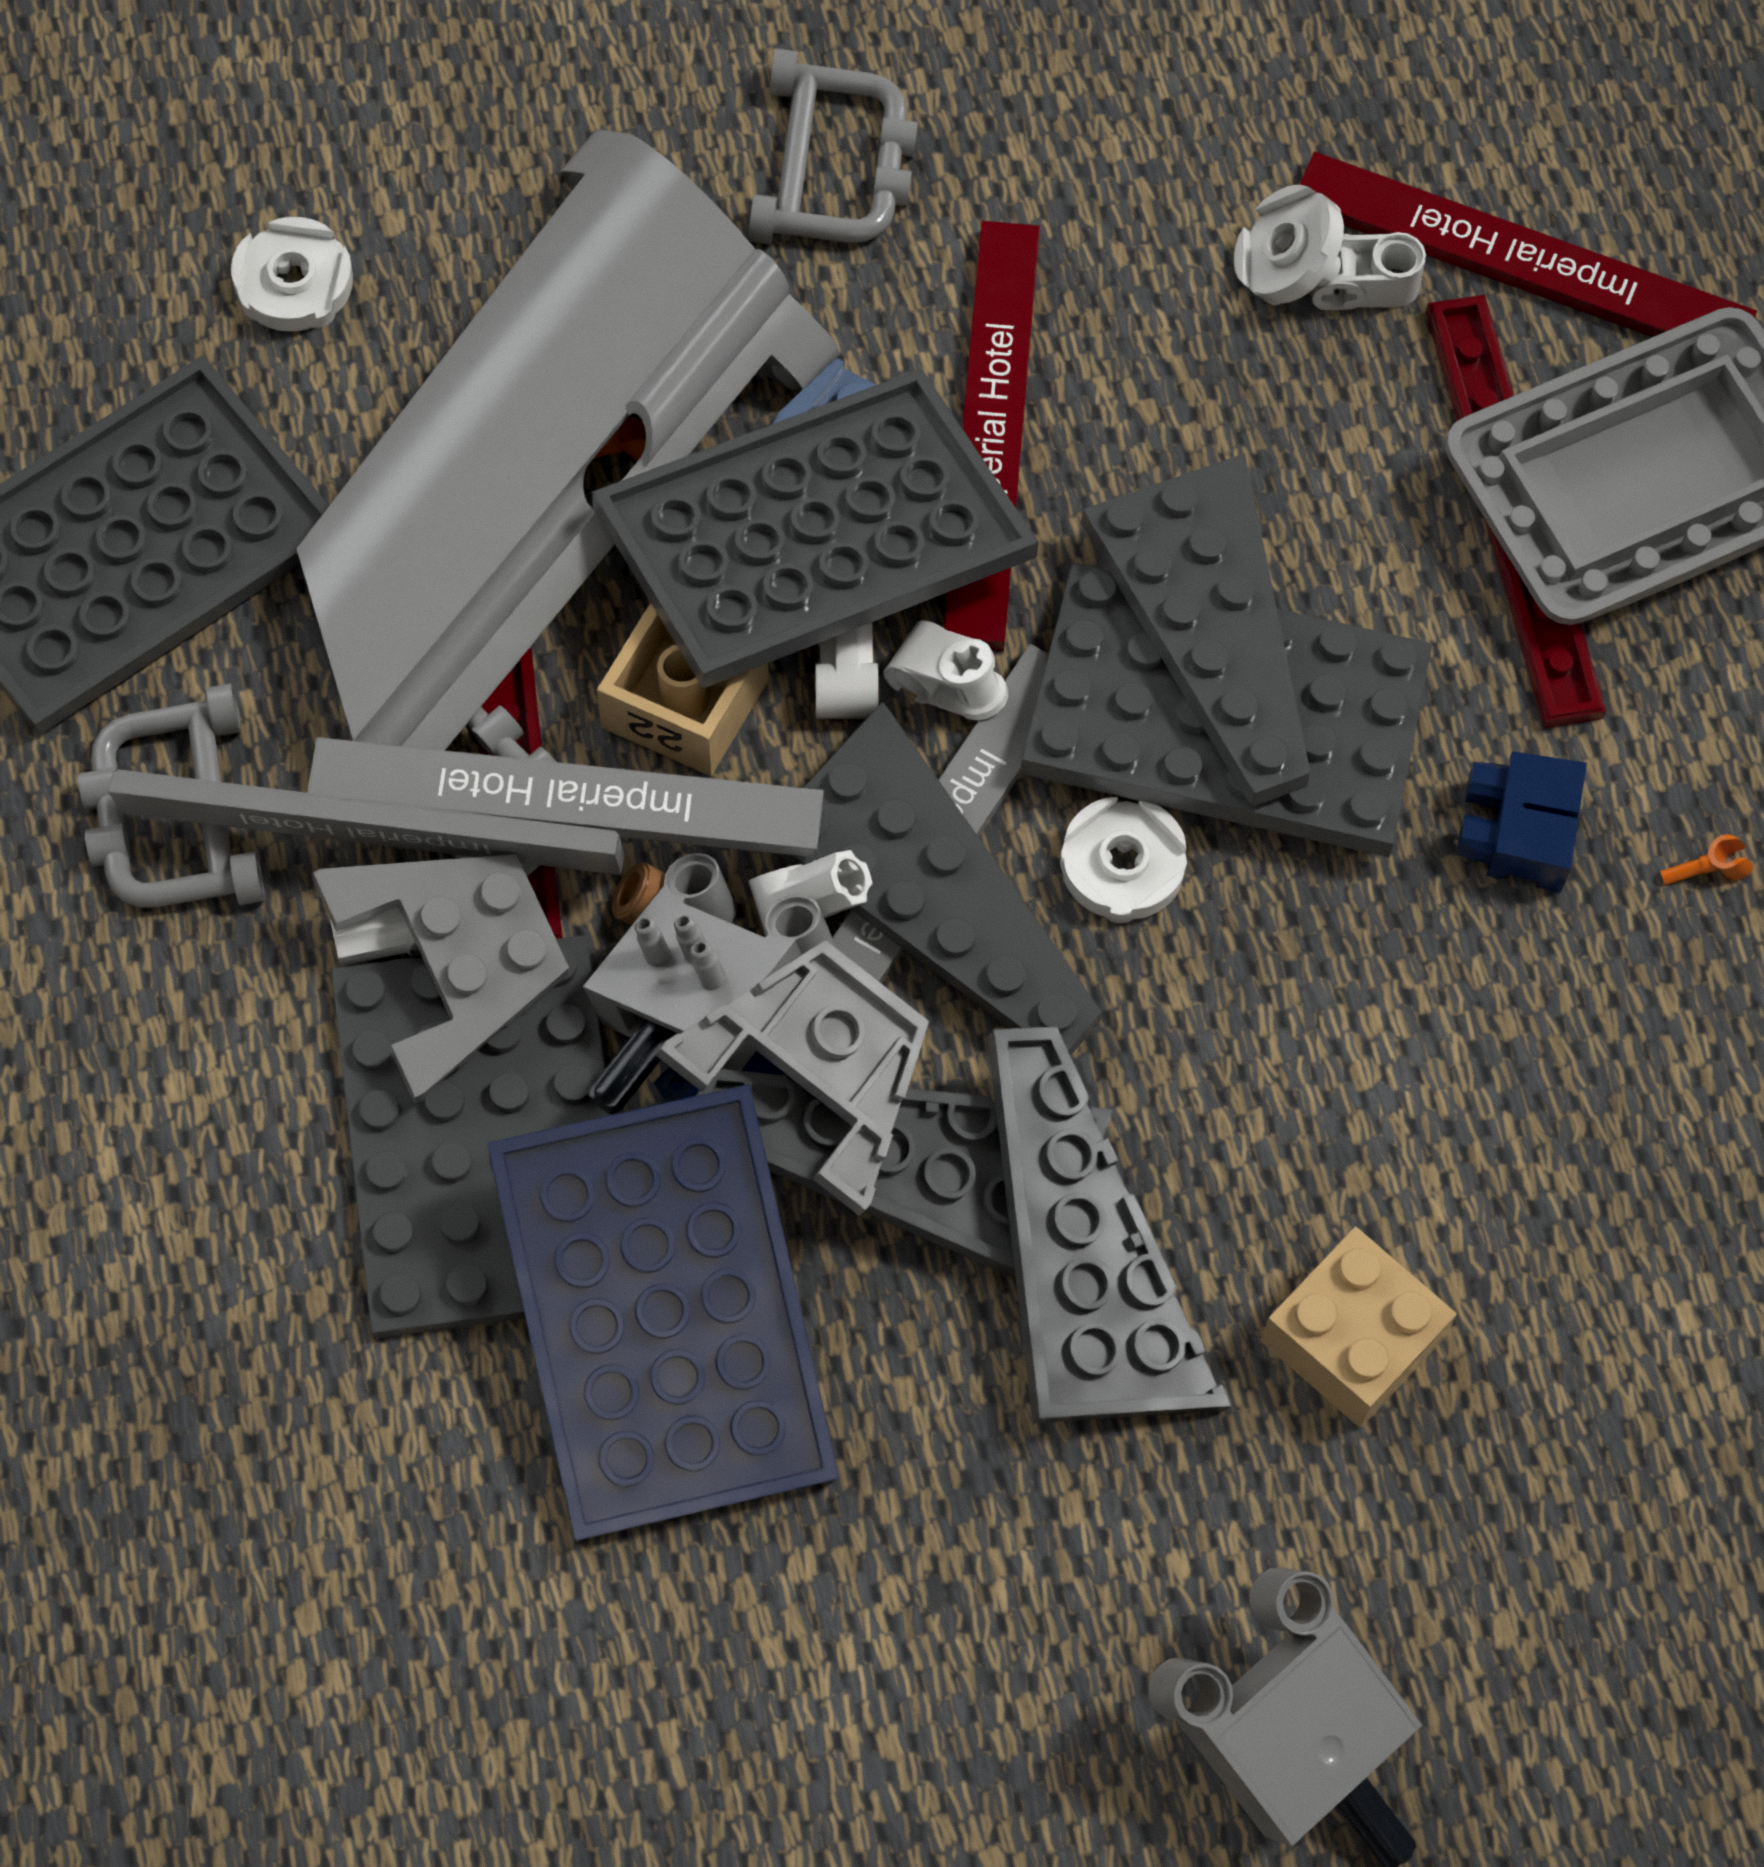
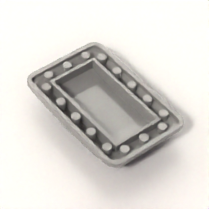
[1445,307,1764,625]

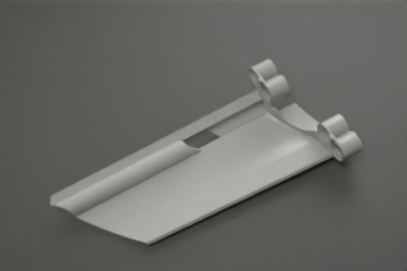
[297,130,839,751]

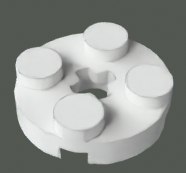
[1234,185,1344,305]
[231,217,353,331]
[1060,797,1187,924]

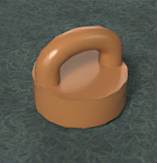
[612,862,666,926]

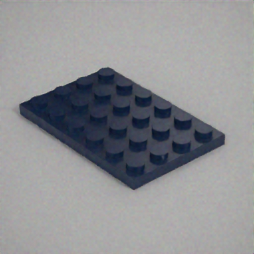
[487,1084,840,1541]

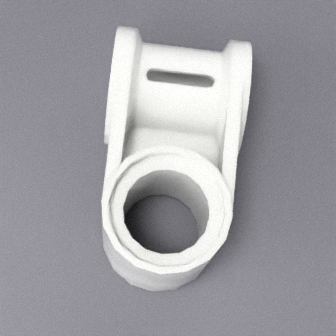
[1312,232,1426,310]
[883,620,1009,721]

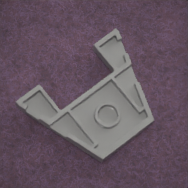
[313,854,569,1104]
[655,940,929,1216]

